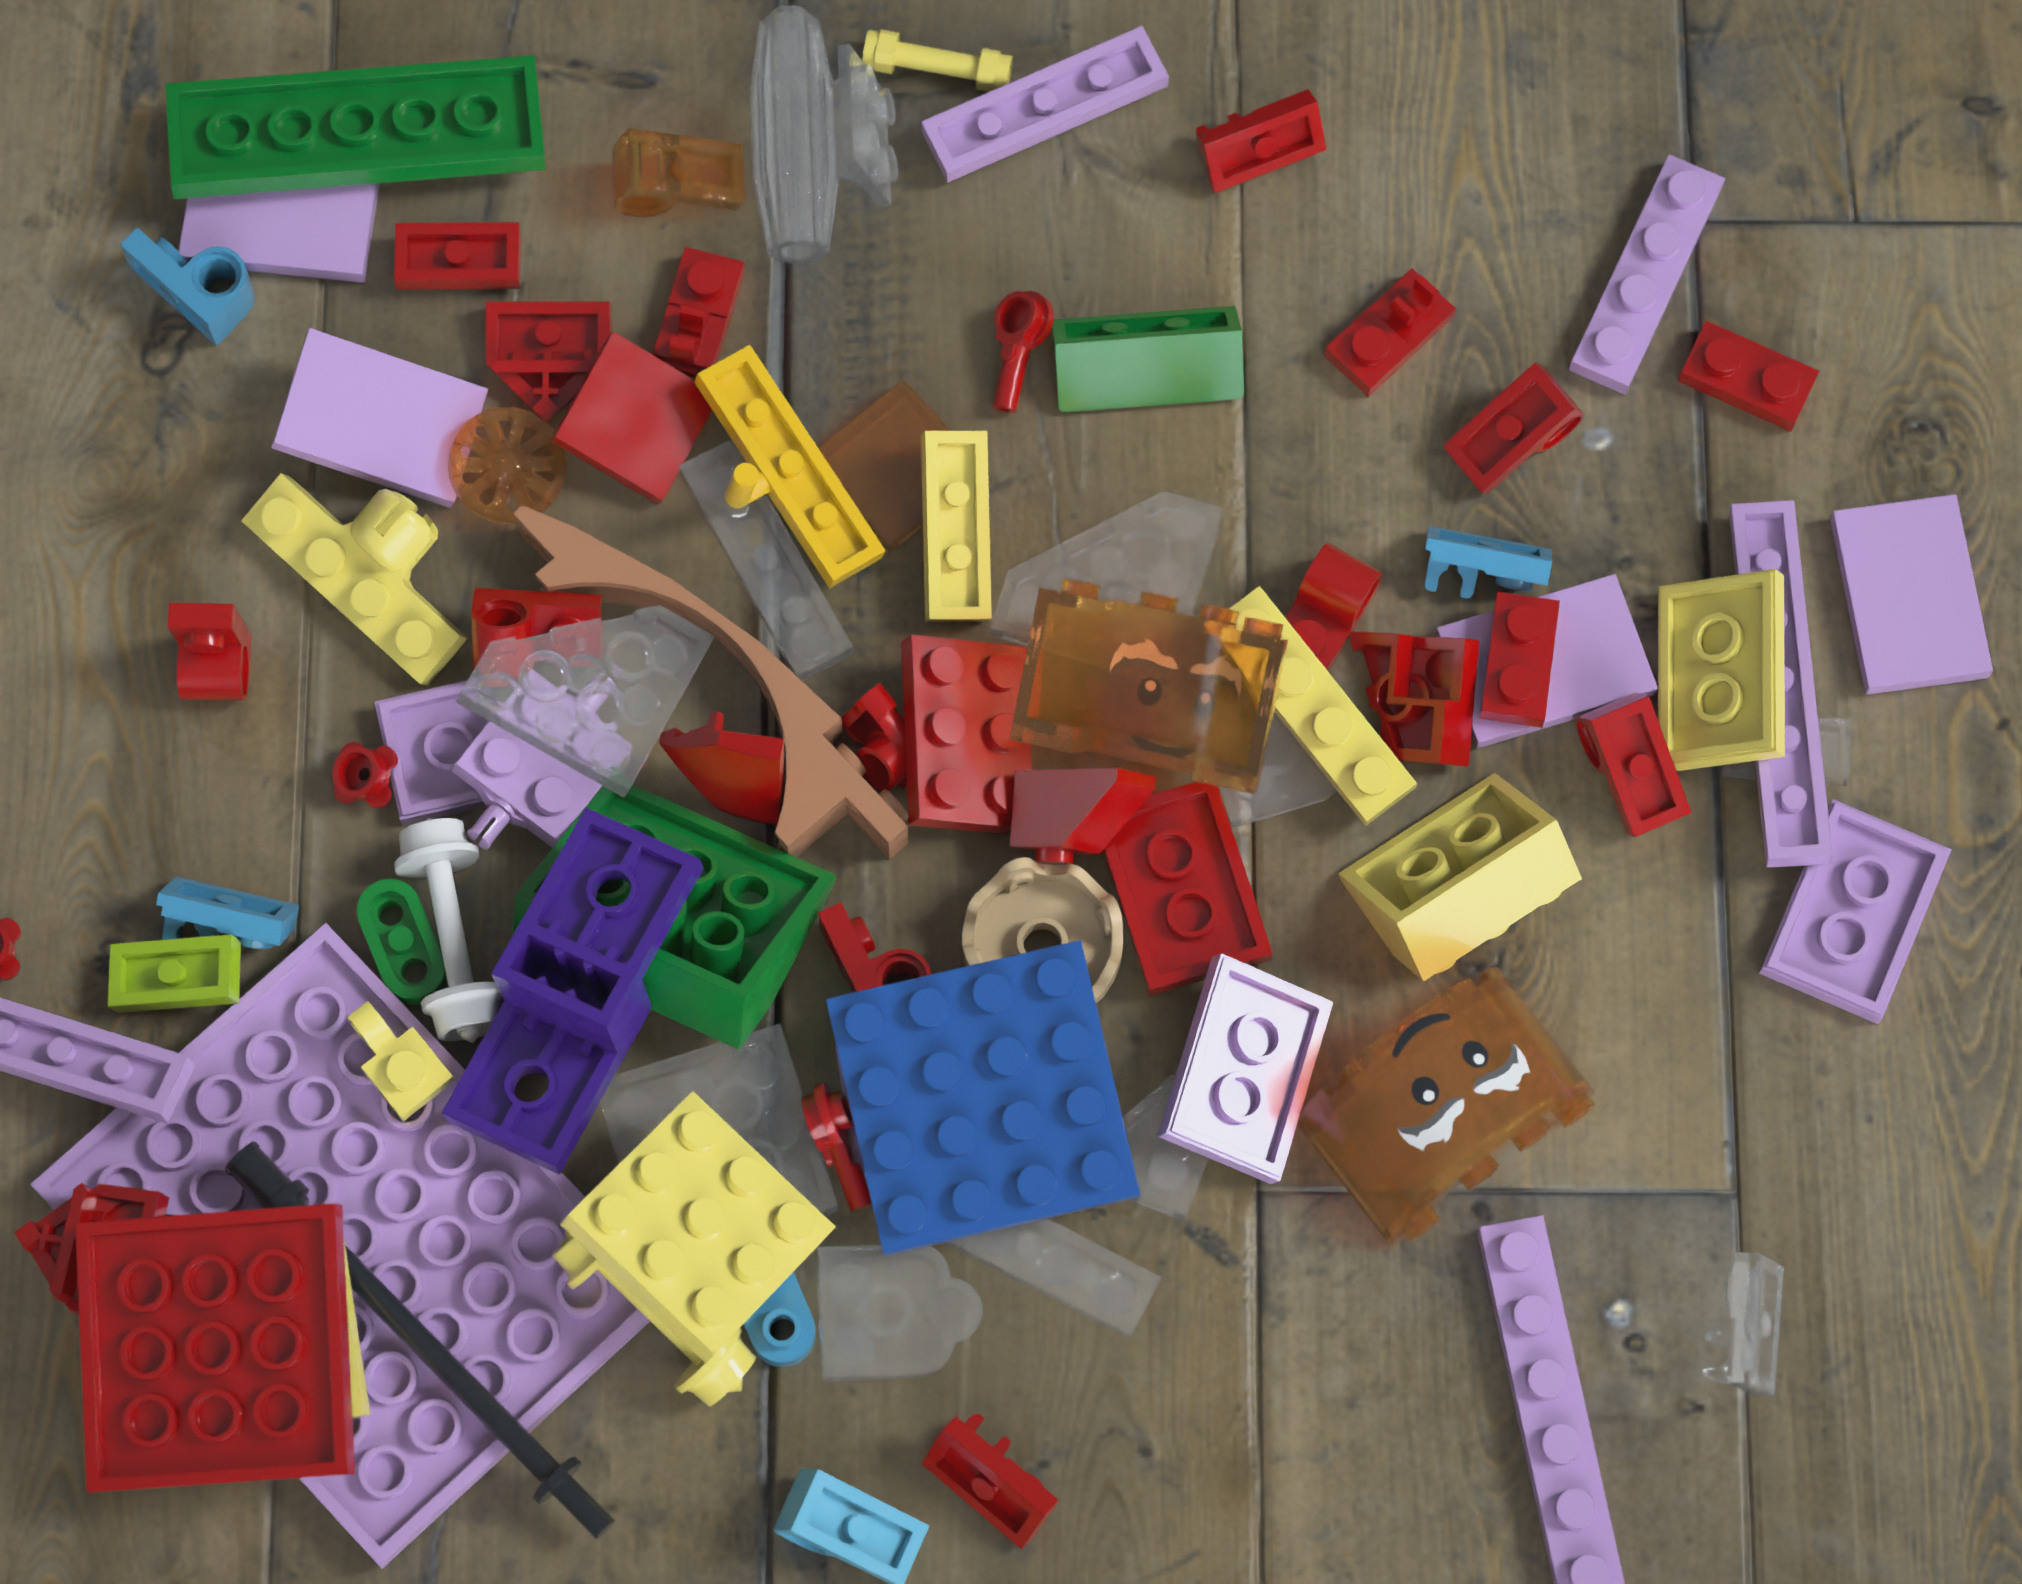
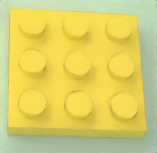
[560,1091,836,1363]

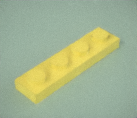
[1209,586,1417,826]

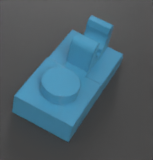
[1425,526,1552,598]
[156,876,299,949]

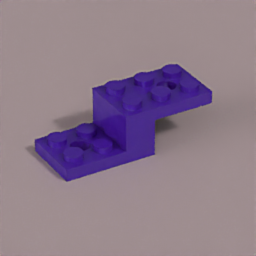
[441,807,704,1175]

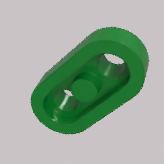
[357,879,447,1005]

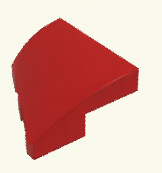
[1351,631,1480,767]

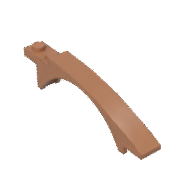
[513,505,908,860]

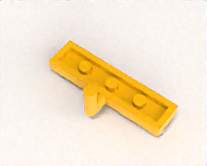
[694,345,886,589]

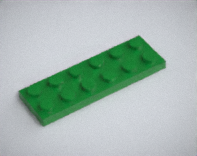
[165,55,546,199]

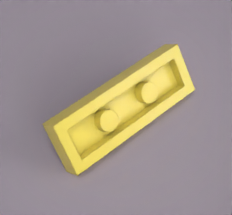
[921,431,992,622]

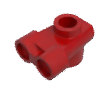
[841,683,907,791]

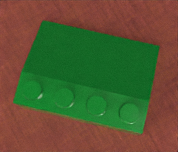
[513,775,836,1050]

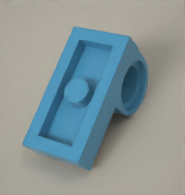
[120,227,255,346]

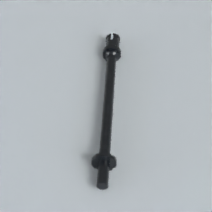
[225,1141,615,1539]

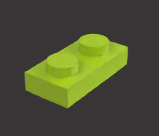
[108,934,241,1013]

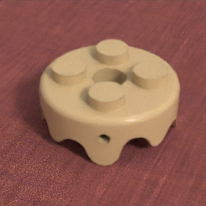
[962,857,1123,1003]

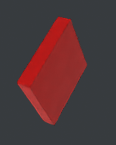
[550,331,712,505]

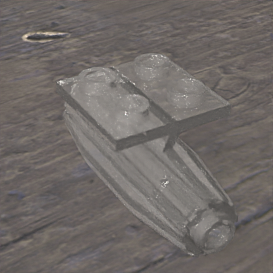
[749,5,898,264]

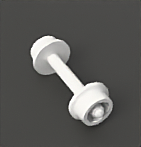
[394,818,504,1043]

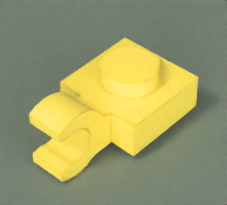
[347,1001,455,1121]

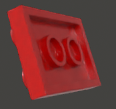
[901,634,1032,834]
[1102,776,1273,996]

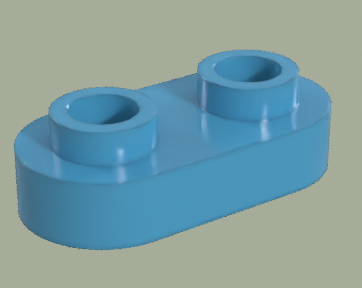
[743,1272,816,1367]

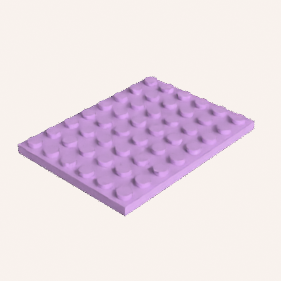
[30,923,650,1569]

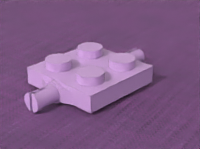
[451,670,632,850]

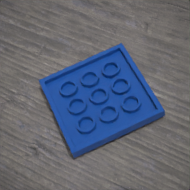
[826,940,1141,1256]

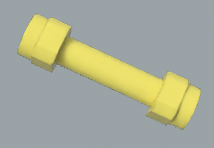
[862,29,1013,92]

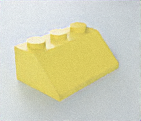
[1338,773,1582,982]

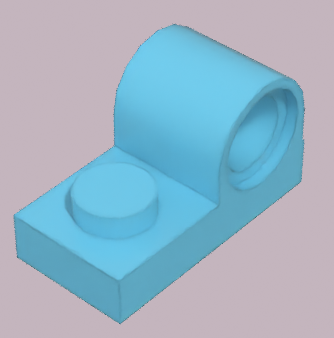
[773,1468,929,1584]

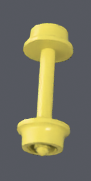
[552,1230,756,1407]

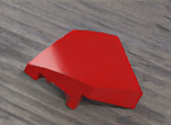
[486,301,612,424]
[659,711,784,825]
[14,1183,169,1316]

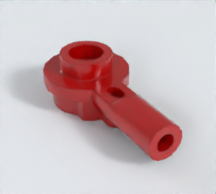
[992,290,1054,413]
[801,1082,872,1211]

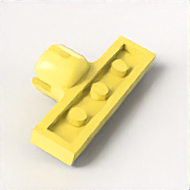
[241,473,468,686]

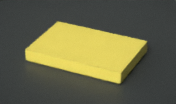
[1658,569,1785,771]

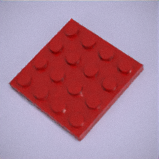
[75,1203,355,1493]

